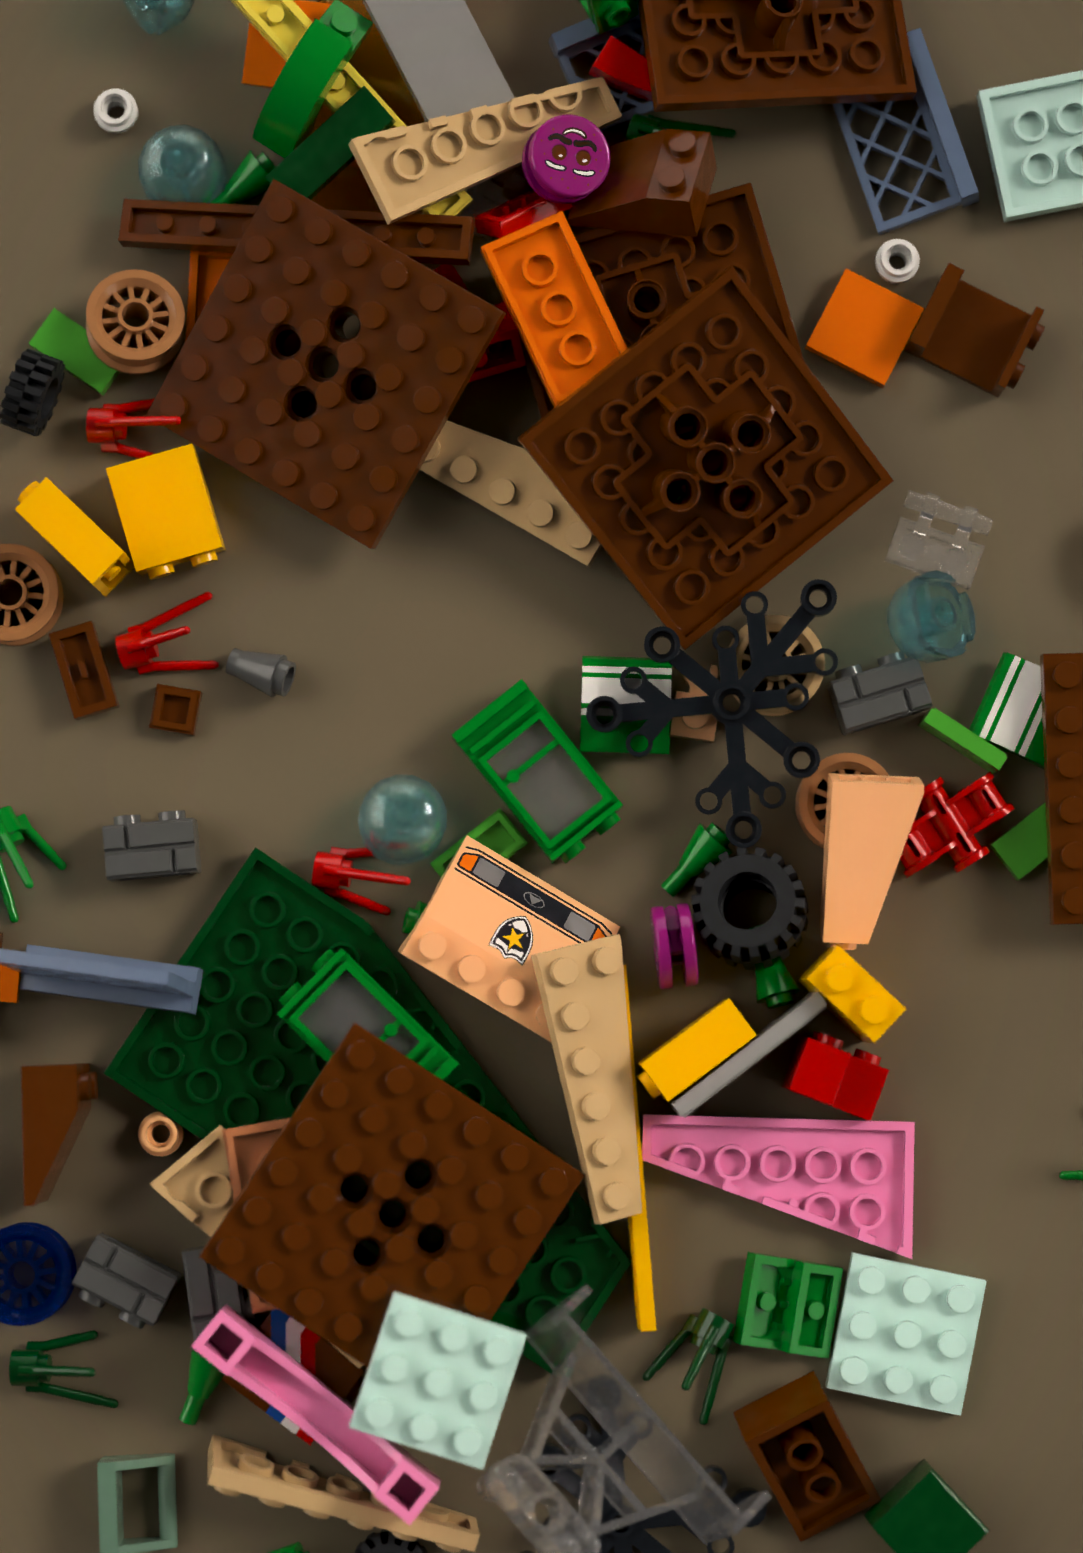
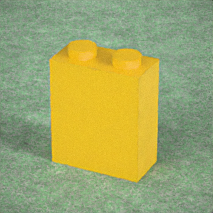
[106,444,226,580]
[15,477,134,597]
[797,945,906,1043]
[636,998,757,1101]

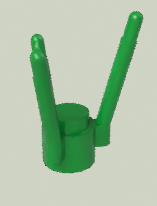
[0,806,66,923]

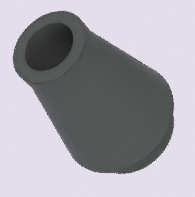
[226,648,296,697]

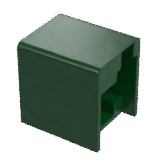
[864,1459,989,1553]

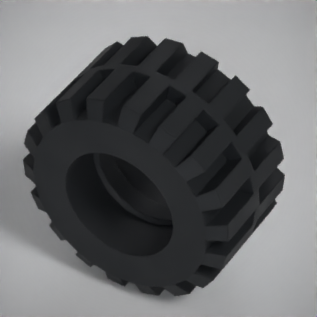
[691,847,809,970]

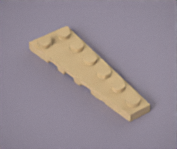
[348,77,622,225]
[420,421,602,567]
[207,1434,480,1552]

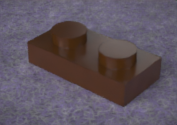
[49,621,119,720]

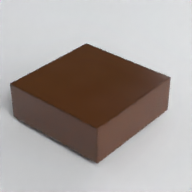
[149,684,202,736]

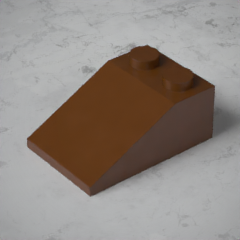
[567,129,717,237]
[21,1063,98,1206]
[733,1370,881,1542]

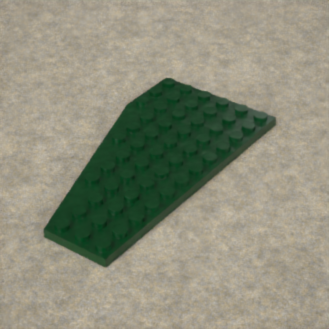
[103,847,631,1377]

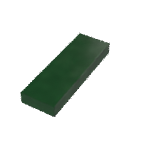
[265,86,396,200]

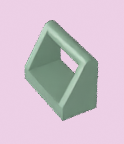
[97,1453,178,1553]

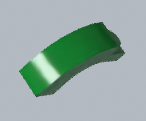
[252,0,373,159]

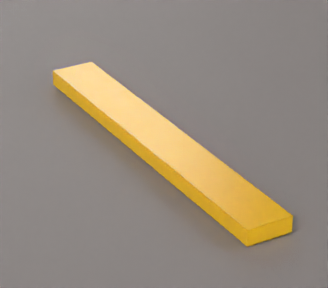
[623,964,657,1332]

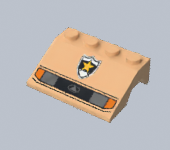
[398,835,620,1043]

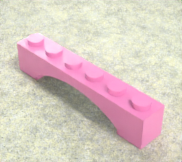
[191,1304,441,1525]

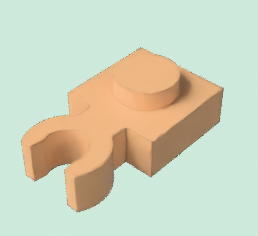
[670,665,718,743]

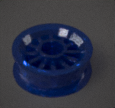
[0,1222,77,1326]

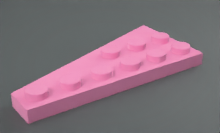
[641,1114,915,1259]

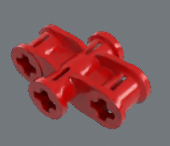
[900,771,1015,878]

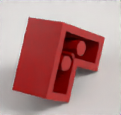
[782,1032,889,1121]

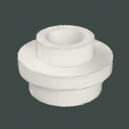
[93,88,138,133]
[875,239,920,284]

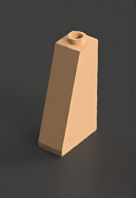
[819,773,924,950]

